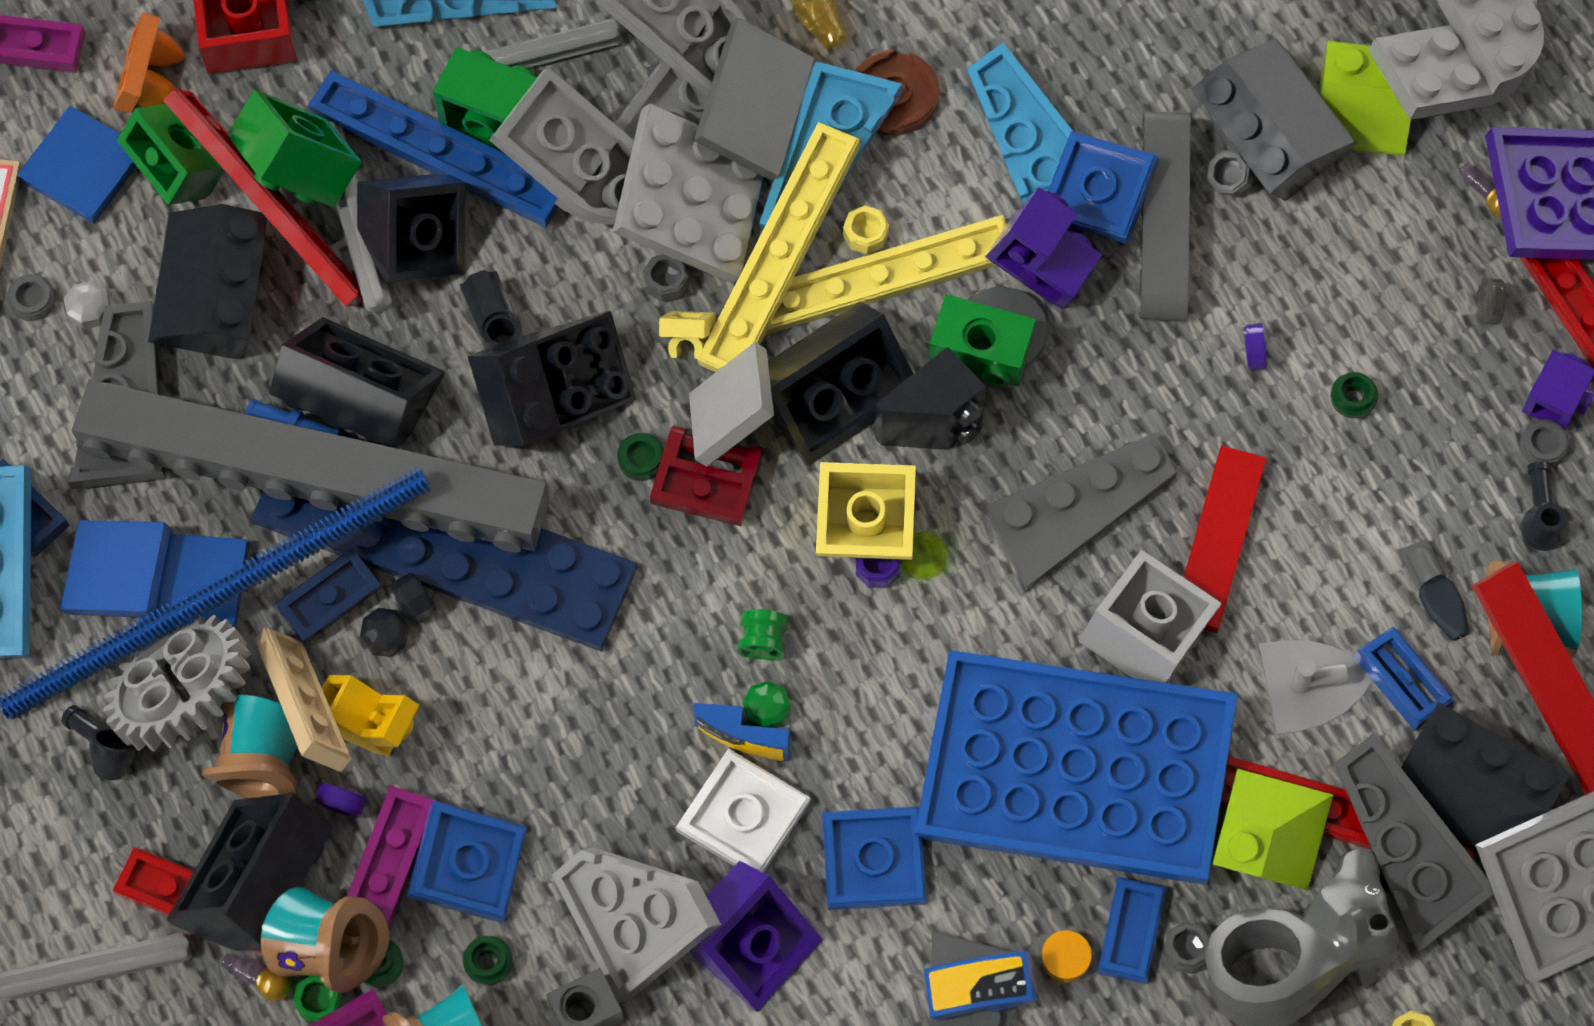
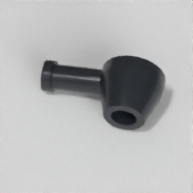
[1520,461,1569,551]
[61,705,138,780]

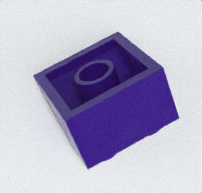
[690,860,823,1012]

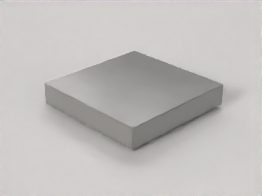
[689,342,774,466]

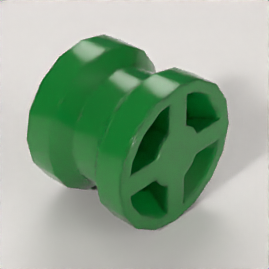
[737,609,788,661]

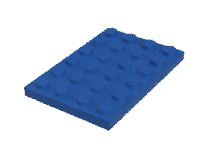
[915,650,1238,885]

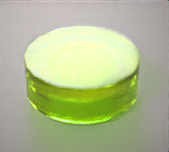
[900,531,947,580]

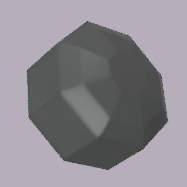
[1207,150,1254,197]
[643,254,689,302]
[1163,921,1210,974]

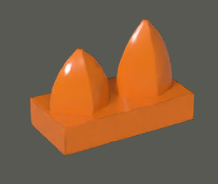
[113,12,185,113]

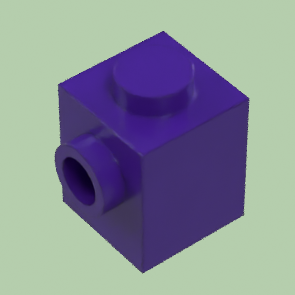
[1522,349,1594,430]

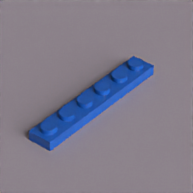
[308,70,559,228]

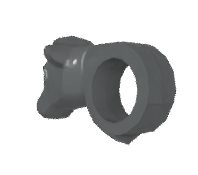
[1205,848,1400,1026]

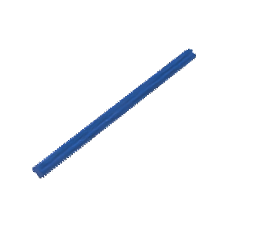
[0,467,431,720]

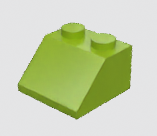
[1319,41,1411,156]

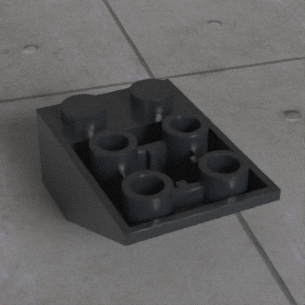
[467,311,637,446]

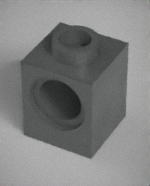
[543,968,625,1026]

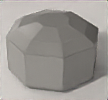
[64,281,111,330]

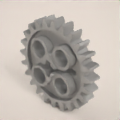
[103,615,251,751]

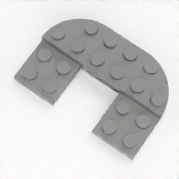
[489,0,745,225]
[1369,0,1544,120]

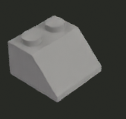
[1078,550,1221,683]

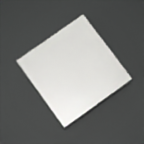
[676,748,811,873]

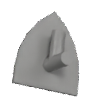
[1259,640,1373,735]

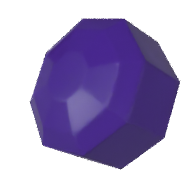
[856,558,900,588]

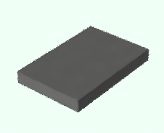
[694,18,815,180]

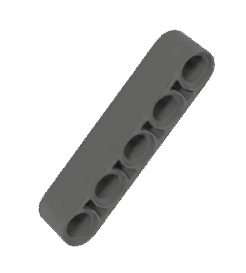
[1139,111,1191,321]

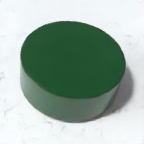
[617,433,664,481]

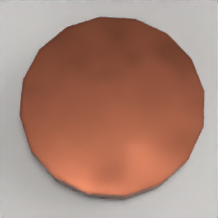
[855,50,939,135]

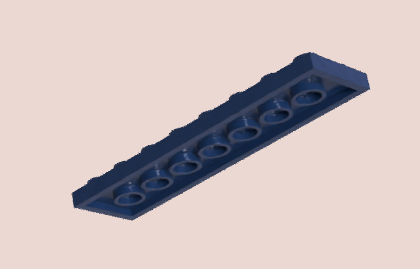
[251,491,638,652]

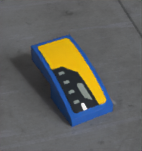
[693,703,790,761]
[924,951,1037,1020]

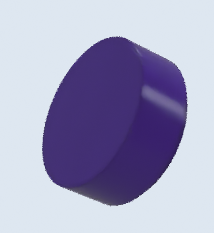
[1244,323,1267,371]
[315,783,367,818]

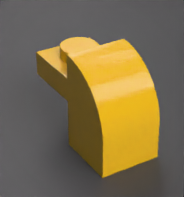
[322,675,419,756]

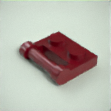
[650,425,764,527]

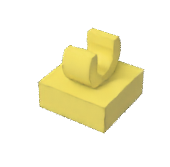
[659,311,716,359]

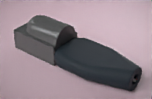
[1400,538,1469,641]

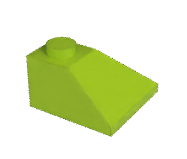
[1212,769,1333,890]

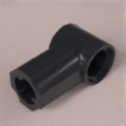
[460,270,523,350]

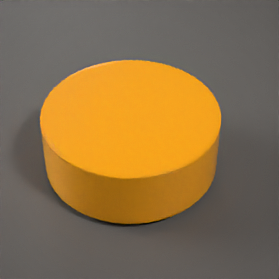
[1041,930,1092,983]

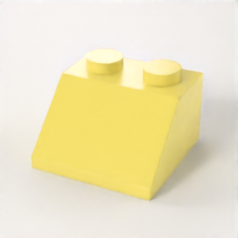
[816,462,916,560]

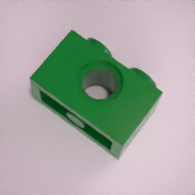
[117,104,225,205]
[929,294,1036,387]

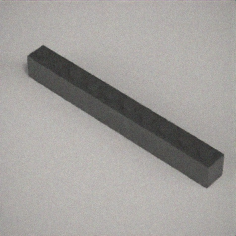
[71,379,550,553]

